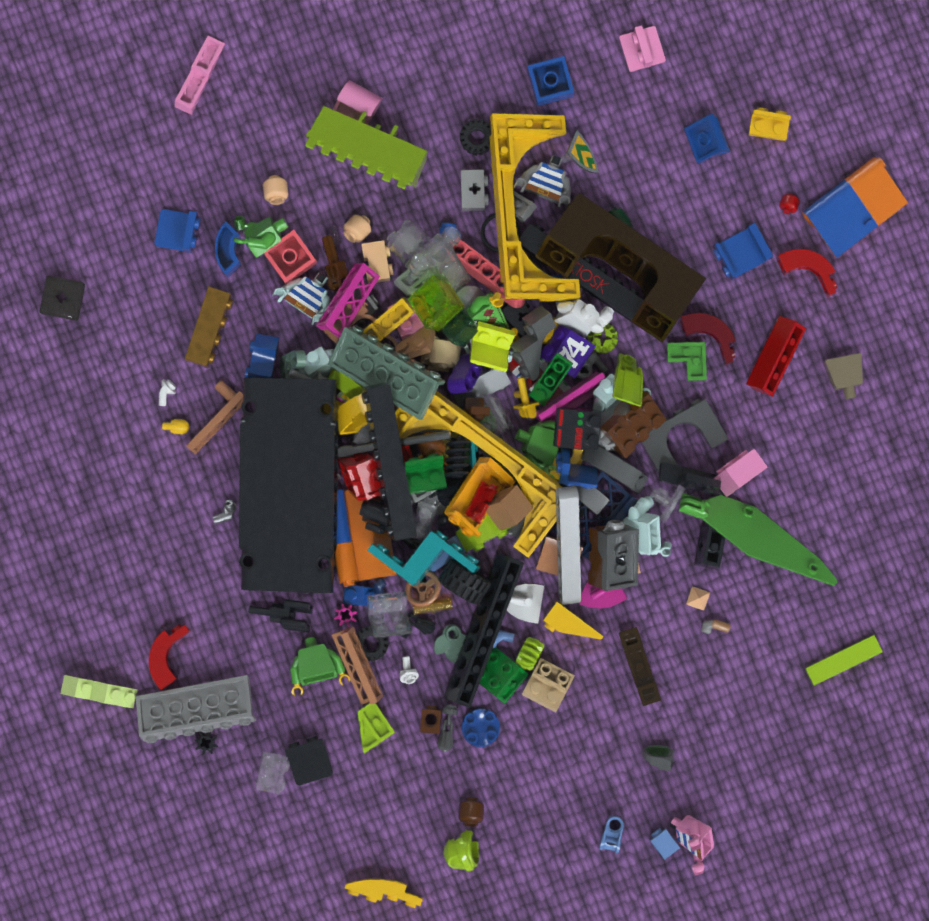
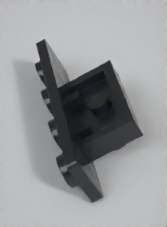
[658,462,725,496]

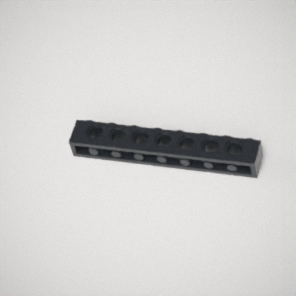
[443,553,524,708]

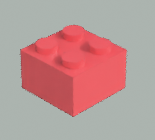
[264,230,317,284]

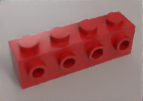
[746,316,806,397]

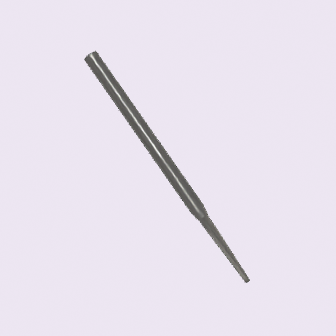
[338,431,451,457]

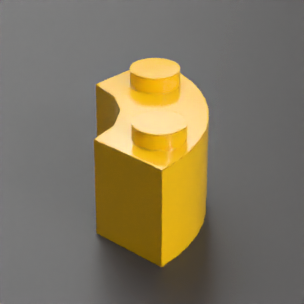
[336,391,369,435]

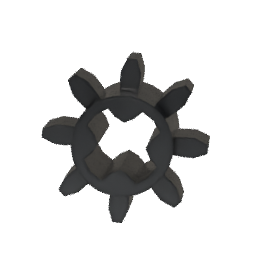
[194,732,218,755]

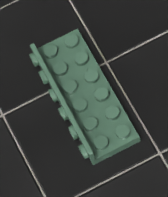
[328,325,445,420]

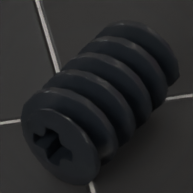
[445,438,470,479]

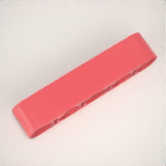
[450,240,526,308]

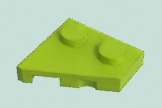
[358,703,395,754]

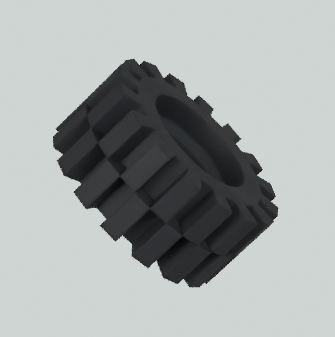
[460,119,492,156]
[357,626,389,661]

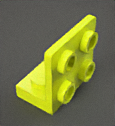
[470,321,515,372]

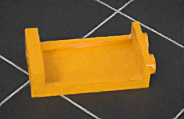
[444,457,516,537]

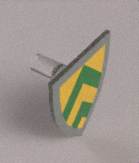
[560,130,599,173]

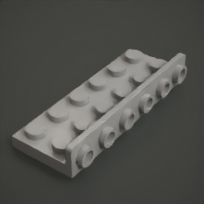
[136,675,256,743]

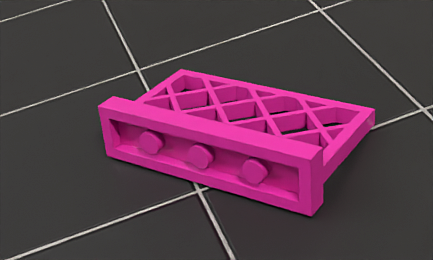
[535,371,605,423]

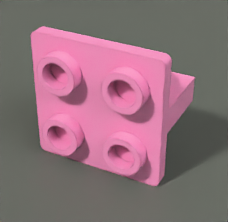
[619,25,666,72]

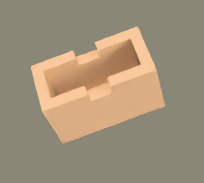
[362,240,393,284]

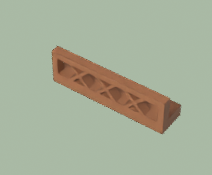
[332,626,383,705]

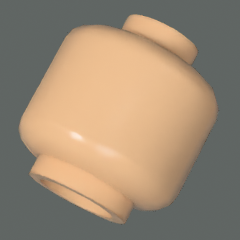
[263,175,289,205]
[343,214,371,243]

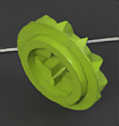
[587,324,618,353]

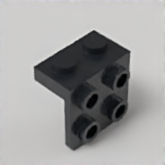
[285,736,333,786]

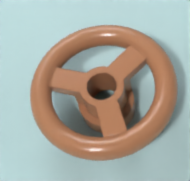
[405,571,441,607]

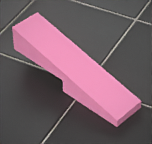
[175,36,225,115]

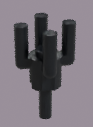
[248,600,313,633]

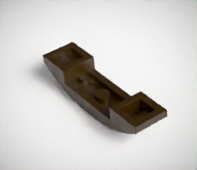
[619,627,661,706]

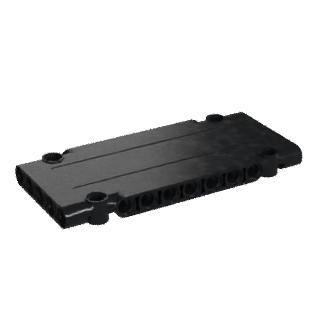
[239,377,338,593]

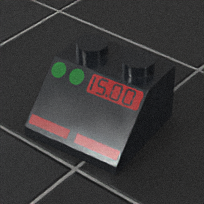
[553,407,601,450]

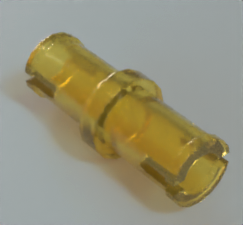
[412,597,452,615]

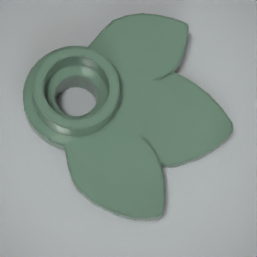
[434,624,466,663]

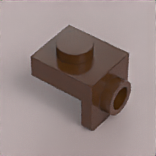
[464,398,490,420]

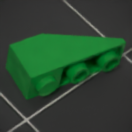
[529,352,573,406]

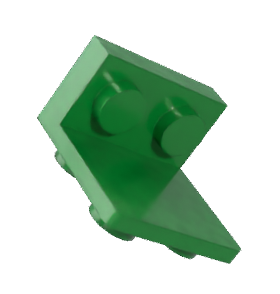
[405,454,447,495]
[479,647,529,704]

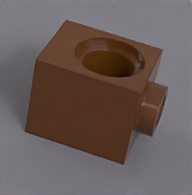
[420,705,441,734]

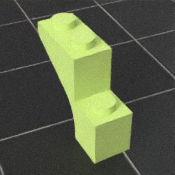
[60,675,137,708]

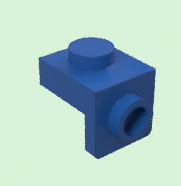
[343,586,375,607]

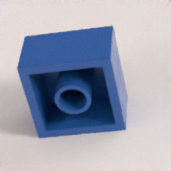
[527,56,574,106]

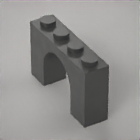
[640,398,728,475]

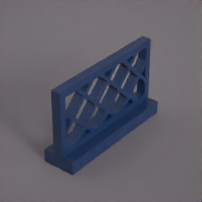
[553,471,638,560]

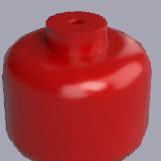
[779,194,800,214]

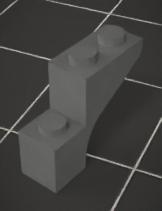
[510,306,556,381]

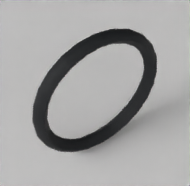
[481,214,521,253]

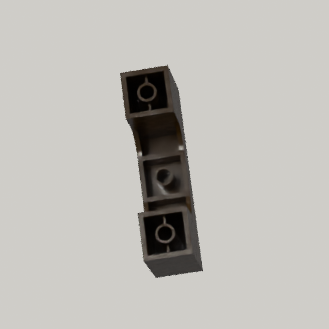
[535,193,707,343]

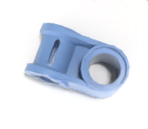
[599,815,624,854]

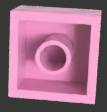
[713,449,768,497]

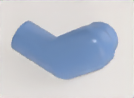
[493,630,514,648]

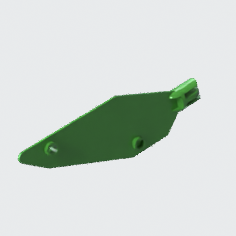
[679,493,837,586]

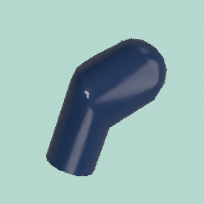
[373,578,392,606]

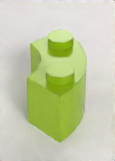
[455,514,514,552]

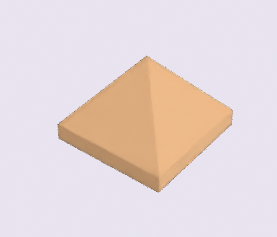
[686,586,710,611]

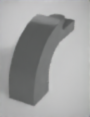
[581,446,648,494]

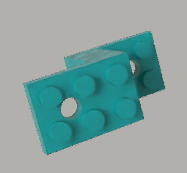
[368,530,480,586]

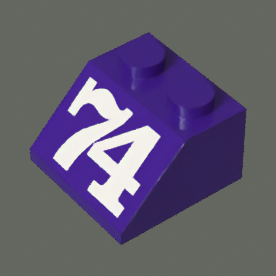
[541,325,596,378]

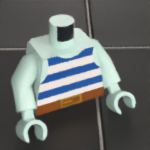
[272,272,330,325]

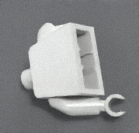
[554,299,614,339]

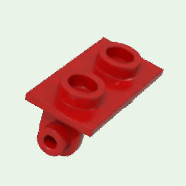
[465,481,498,524]

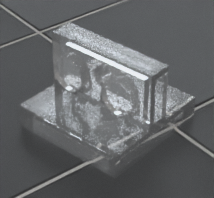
[477,393,514,435]
[649,485,686,524]

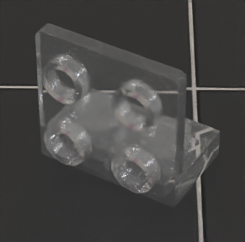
[367,591,412,638]

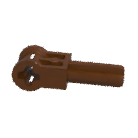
[322,235,348,291]

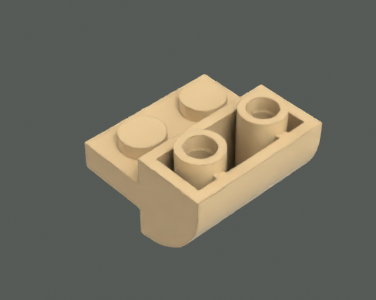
[522,658,575,713]

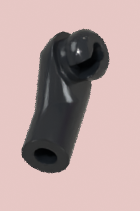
[402,537,425,550]

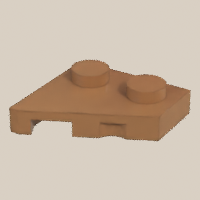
[396,321,437,359]

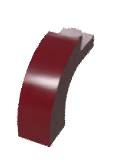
[680,313,736,365]

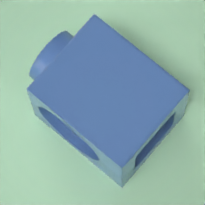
[650,828,680,860]

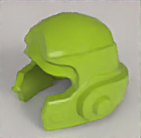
[443,830,479,872]

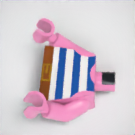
[670,815,714,876]

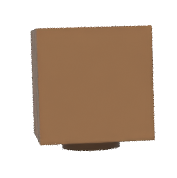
[486,485,533,530]

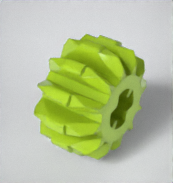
[516,637,544,671]

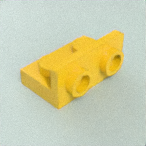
[748,108,791,141]

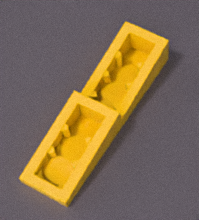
[363,297,416,342]

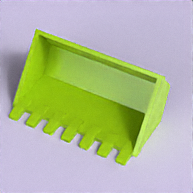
[305,106,427,189]

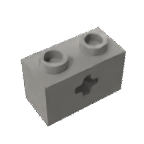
[461,170,488,211]

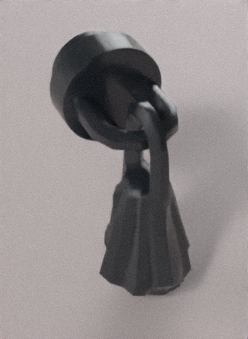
[396,613,435,639]

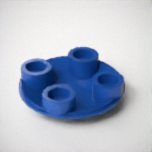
[462,708,500,747]

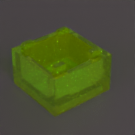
[407,274,465,331]

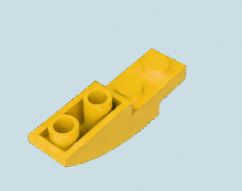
[345,878,423,908]

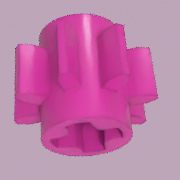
[334,604,357,627]

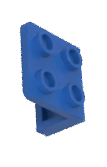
[154,209,201,253]
[556,447,598,489]

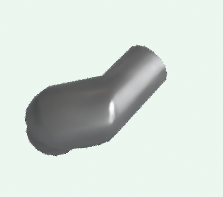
[212,500,236,525]

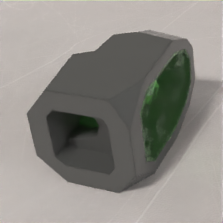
[642,745,674,771]

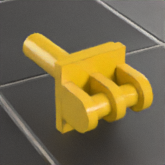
[513,377,539,418]

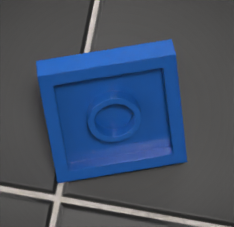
[684,114,730,164]

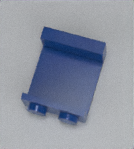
[713,223,773,280]

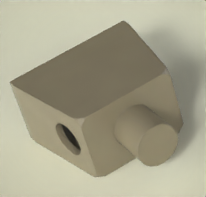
[823,353,863,400]

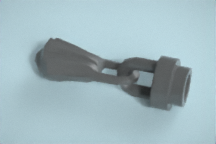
[437,704,458,752]

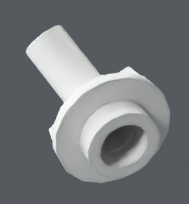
[159,379,176,406]
[399,656,419,684]

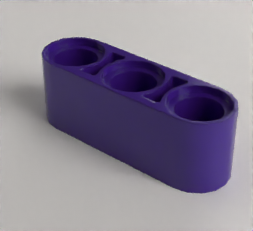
[447,353,484,394]

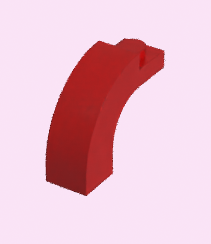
[776,249,837,298]
[149,624,191,690]

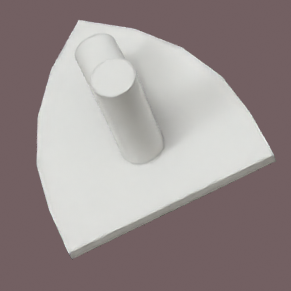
[507,584,544,624]

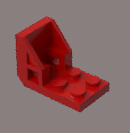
[338,445,413,501]

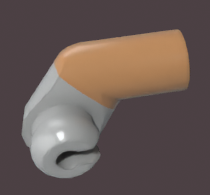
[701,619,731,634]

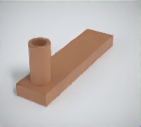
[186,380,243,455]

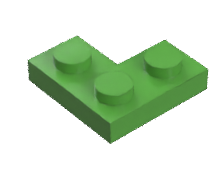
[667,342,707,381]

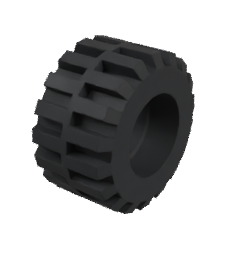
[438,559,491,604]

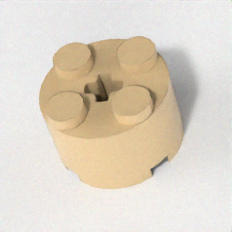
[420,336,461,372]

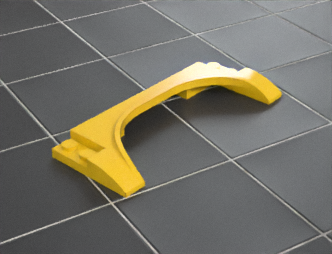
[489,113,581,302]
[395,390,562,558]

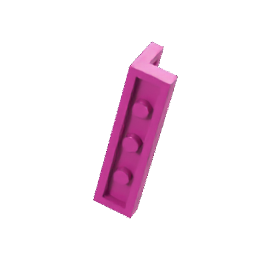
[316,263,380,338]

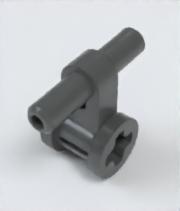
[570,351,608,382]

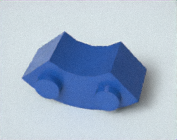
[215,221,241,278]
[244,334,279,378]

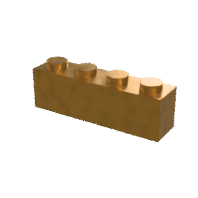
[185,286,234,368]

